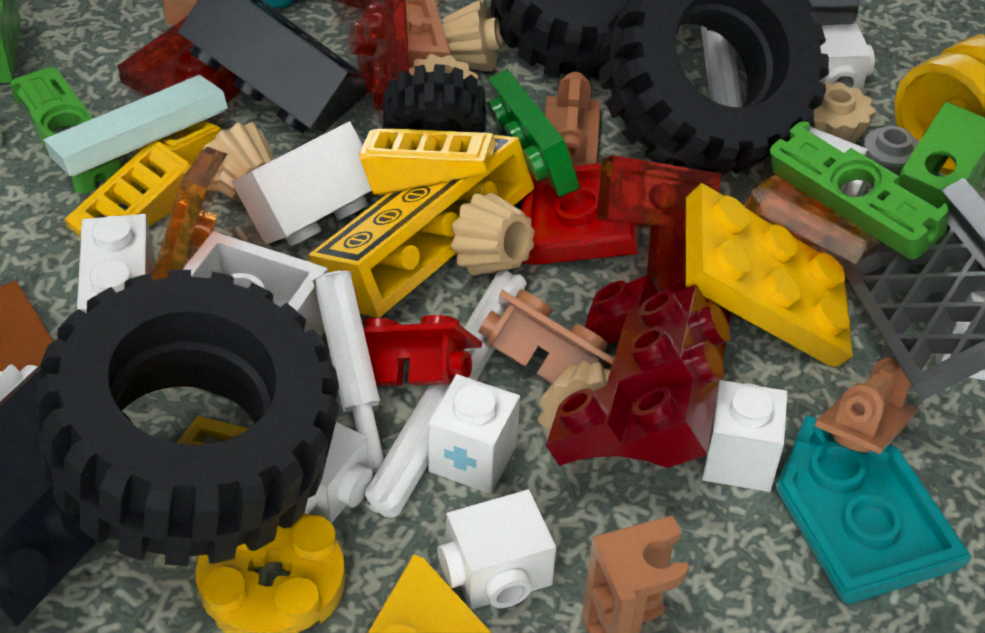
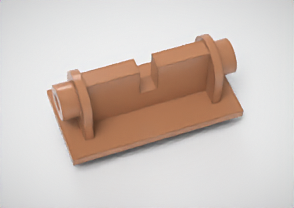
[545,72,601,166]
[478,289,614,384]
[815,356,919,454]

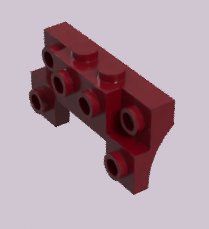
[546,275,731,468]

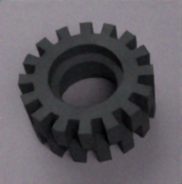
[383,64,486,133]

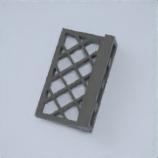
[840,178,985,401]

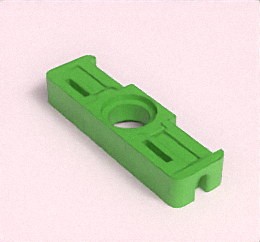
[10,67,122,193]
[770,121,948,259]

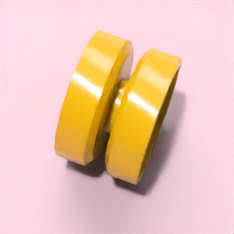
[894,34,985,176]

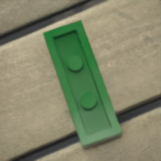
[487,69,580,197]

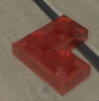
[349,0,409,110]
[596,155,721,291]

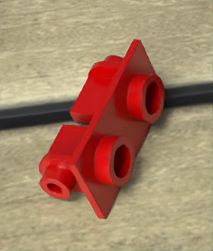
[362,315,482,387]

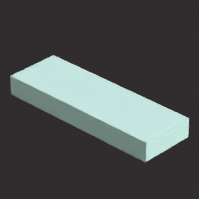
[43,75,228,177]

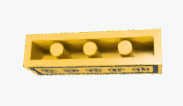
[308,135,534,318]

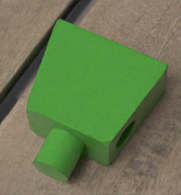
[899,102,985,245]

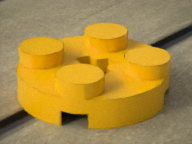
[195,513,345,633]

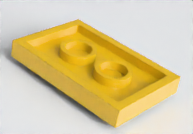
[686,183,853,367]

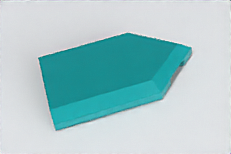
[775,415,972,604]

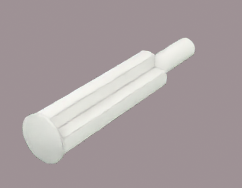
[312,271,384,474]

